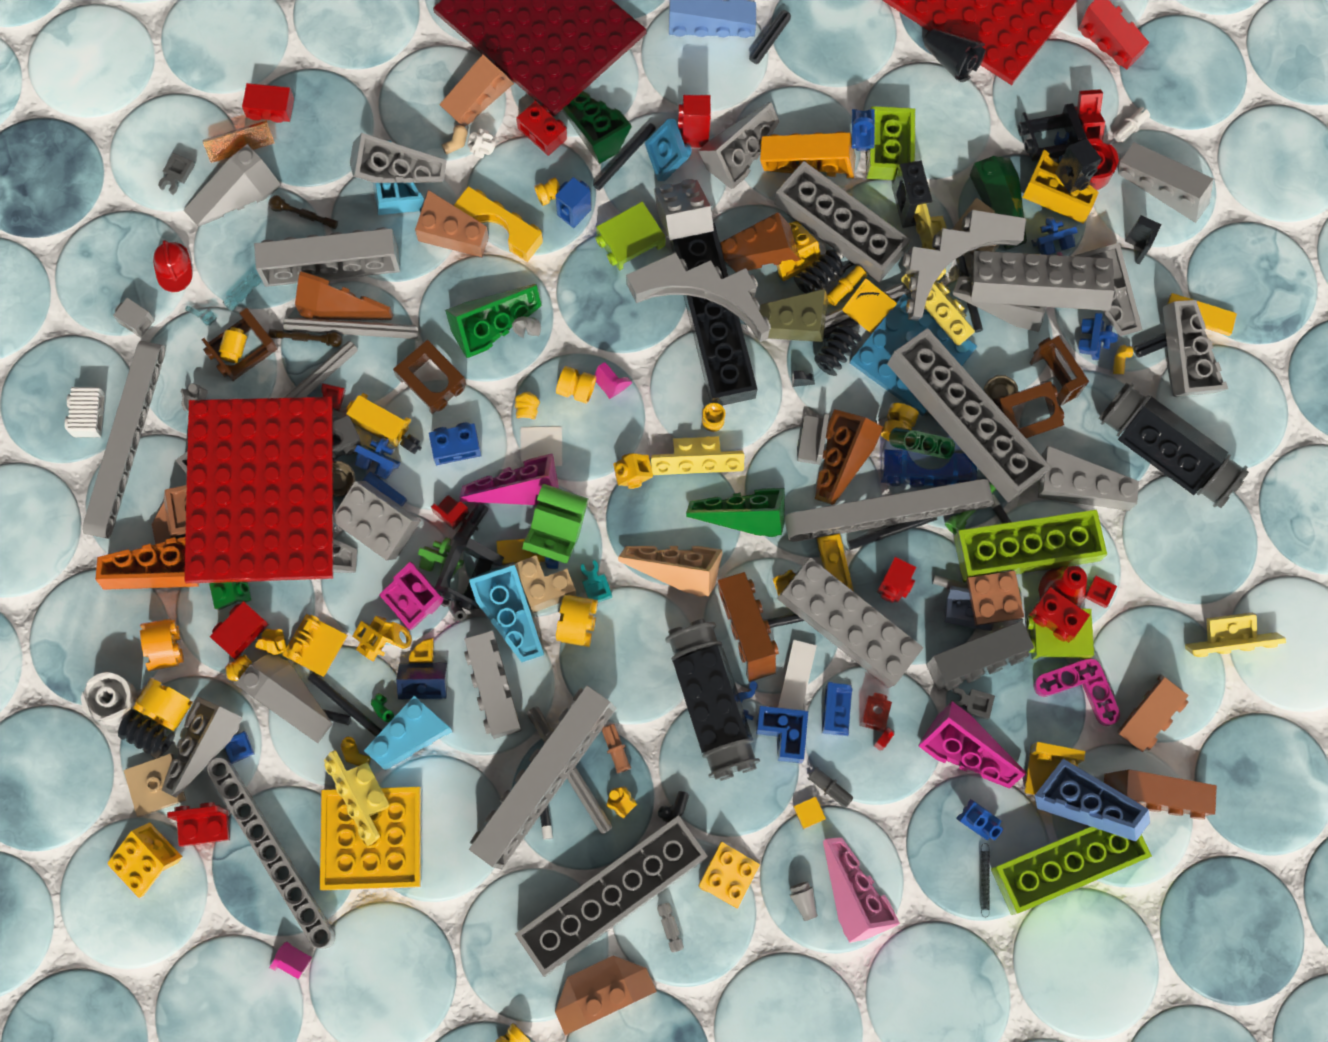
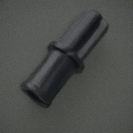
[452,503,488,540]

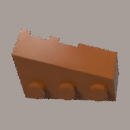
[720,212,801,273]

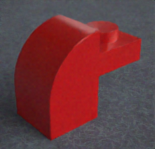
[1075,89,1105,142]

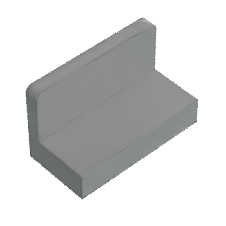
[797,413,829,465]

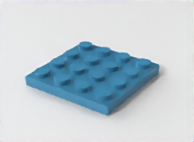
[850,294,977,416]

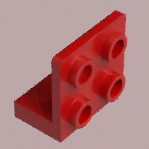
[167,802,230,847]

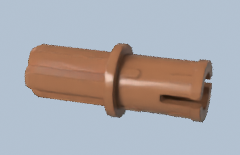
[602,724,631,774]

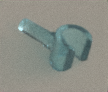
[185,305,217,326]

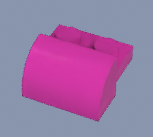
[379,562,444,630]

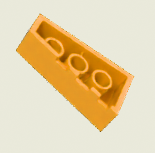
[760,131,856,179]

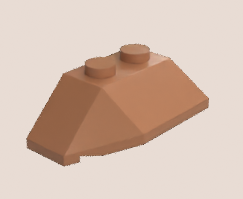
[555,955,657,1035]

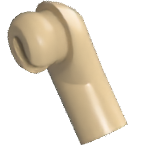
[442,125,468,155]

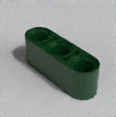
[889,427,955,459]

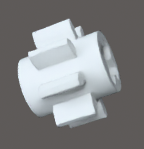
[467,128,495,158]

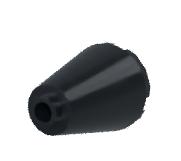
[924,28,986,83]

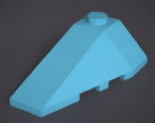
[469,562,544,662]

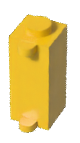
[346,393,411,448]

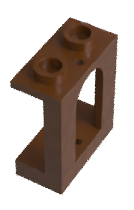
[201,308,278,381]
[1029,336,1089,407]
[393,339,466,415]
[993,381,1065,438]

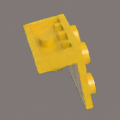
[776,221,821,281]
[1024,742,1085,795]
[107,822,182,898]

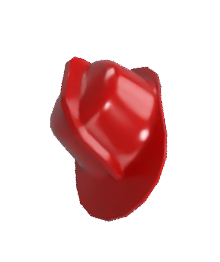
[153,240,192,292]

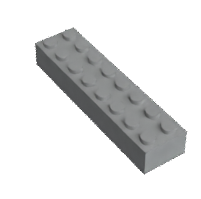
[887,328,1051,503]
[469,686,617,869]
[515,815,708,977]

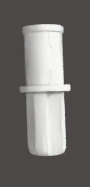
[1113,107,1150,143]

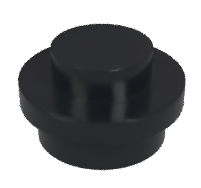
[400,434,422,454]

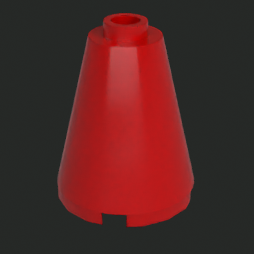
[1038,566,1087,607]

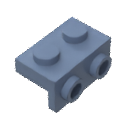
[944,586,994,631]

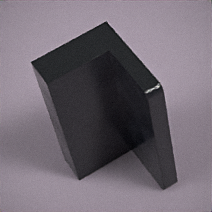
[1125,215,1161,264]

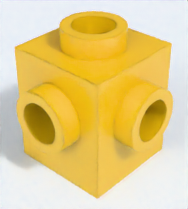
[613,453,653,489]

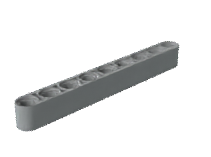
[82,341,165,539]
[784,479,994,542]
[207,758,335,949]

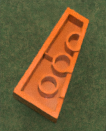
[95,537,199,590]

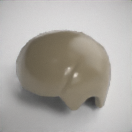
[983,375,1018,401]
[333,461,356,497]

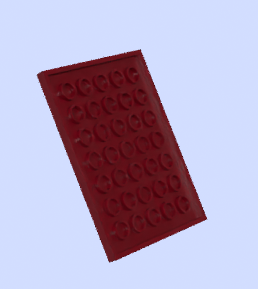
[433,0,647,116]

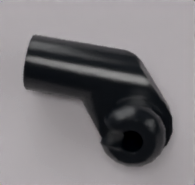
[658,791,690,822]

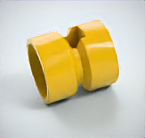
[556,366,596,404]
[881,403,919,442]

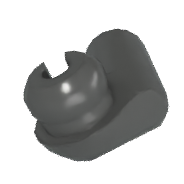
[441,599,466,622]

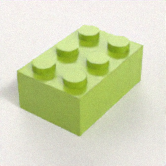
[867,106,915,180]

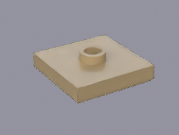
[123,753,186,817]

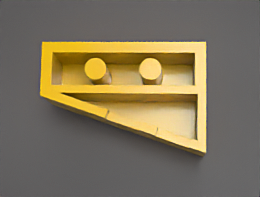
[1022,150,1099,224]

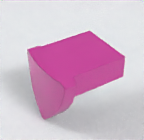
[594,362,632,399]
[269,941,312,979]

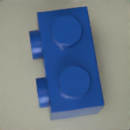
[555,177,591,228]
[429,422,481,466]

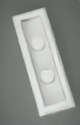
[778,640,817,710]

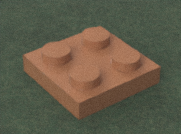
[967,571,1024,626]

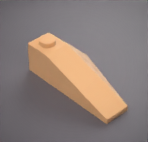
[618,546,722,597]

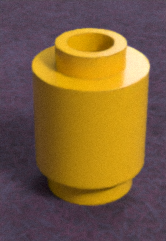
[219,327,247,363]

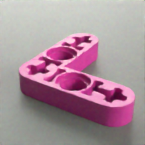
[1033,659,1120,727]

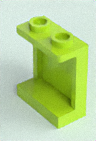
[595,201,666,271]
[1026,609,1094,660]

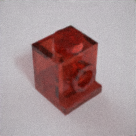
[859,693,892,732]

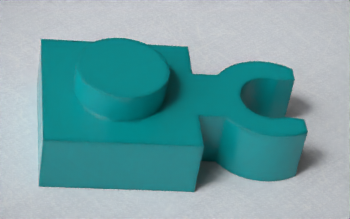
[581,560,612,603]

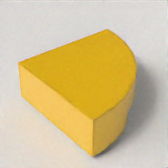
[409,638,434,663]

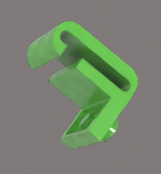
[522,484,589,564]

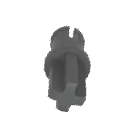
[807,767,853,808]

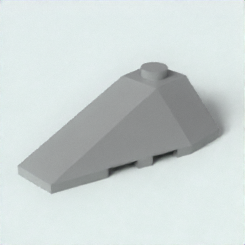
[698,102,779,189]
[350,133,447,183]
[184,144,281,227]
[1074,242,1142,336]
[953,277,1047,332]
[235,653,333,743]
[162,697,243,798]

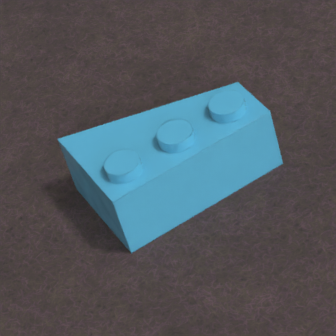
[373,140,424,215]
[364,696,453,771]

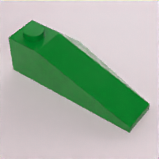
[445,284,542,358]
[686,488,785,537]

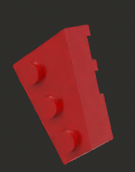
[1078,0,1149,70]
[678,95,711,148]

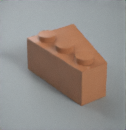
[439,54,514,127]
[415,190,489,258]
[1117,674,1189,752]

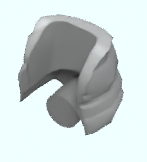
[512,316,541,338]
[180,383,208,411]

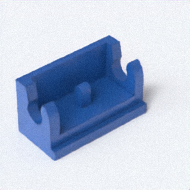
[822,682,852,736]

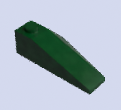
[562,91,632,164]
[970,156,1027,250]

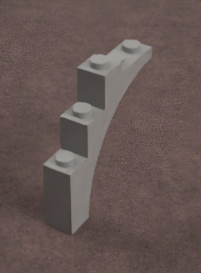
[903,210,1026,321]
[626,253,771,342]

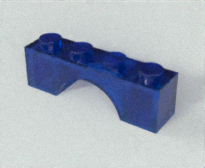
[881,449,977,488]

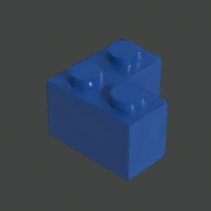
[756,706,808,764]

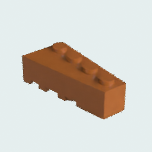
[718,572,779,682]
[1104,769,1217,820]

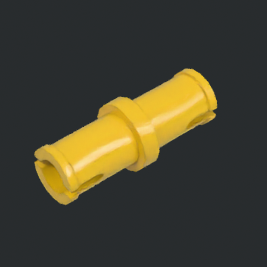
[827,265,867,306]

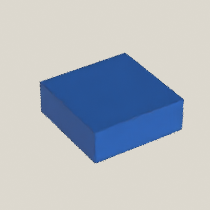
[224,731,255,764]

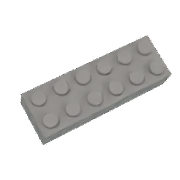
[774,161,910,283]
[254,227,400,287]
[971,251,1115,311]
[777,557,923,688]

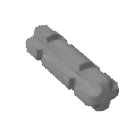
[657,903,684,952]

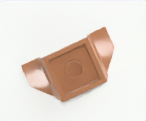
[152,485,187,544]

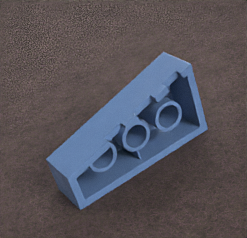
[669,0,756,38]
[1035,759,1150,841]

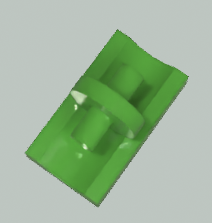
[418,537,464,579]

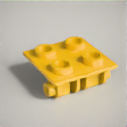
[282,614,348,677]
[698,842,760,909]

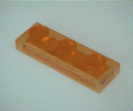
[203,120,275,163]

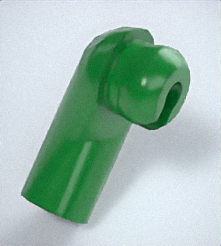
[371,693,394,722]

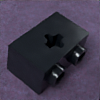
[1055,138,1102,193]

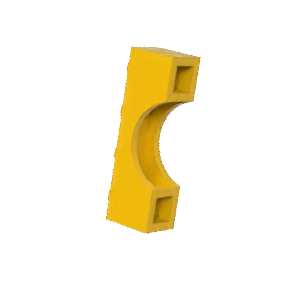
[453,186,543,262]

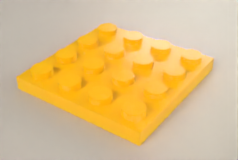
[320,787,421,891]

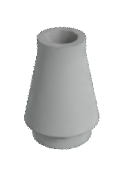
[790,882,818,921]

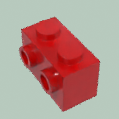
[242,83,294,123]
[516,101,567,156]
[877,557,917,603]
[1029,587,1090,643]
[210,601,269,660]

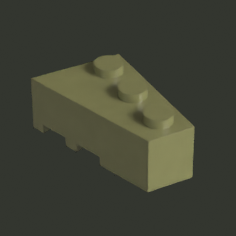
[755,289,828,342]

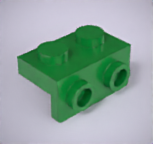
[209,582,251,610]

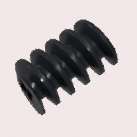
[794,249,843,294]
[814,325,862,376]
[118,709,175,758]

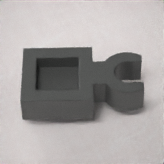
[158,153,195,195]
[949,688,995,720]

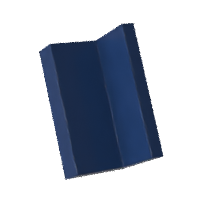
[396,663,447,700]

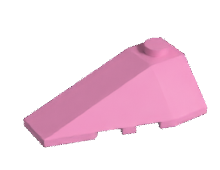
[823,837,900,943]

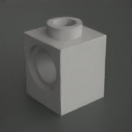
[113,298,155,338]

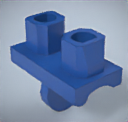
[852,109,875,151]
[1031,217,1078,255]
[1079,313,1118,360]
[355,437,401,479]
[956,799,1003,841]

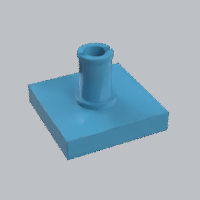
[644,119,692,181]

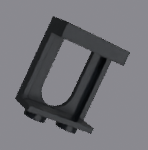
[1017,103,1087,161]
[892,160,932,228]
[434,536,504,611]

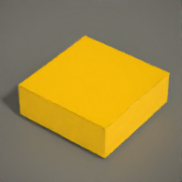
[793,796,826,829]

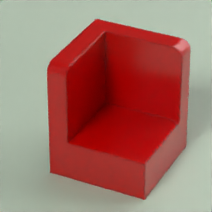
[431,495,469,530]

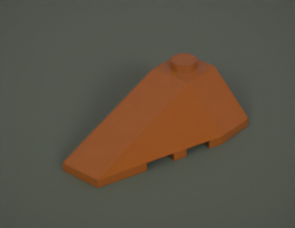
[295,271,393,320]
[815,409,883,505]

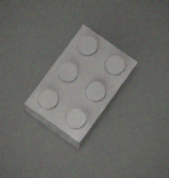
[654,179,714,240]
[333,481,421,560]

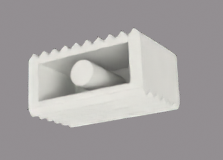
[65,387,105,438]

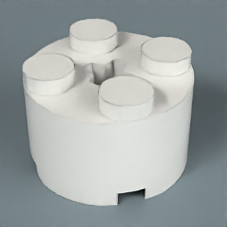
[81,672,138,725]

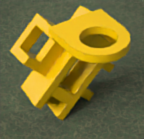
[352,615,412,662]

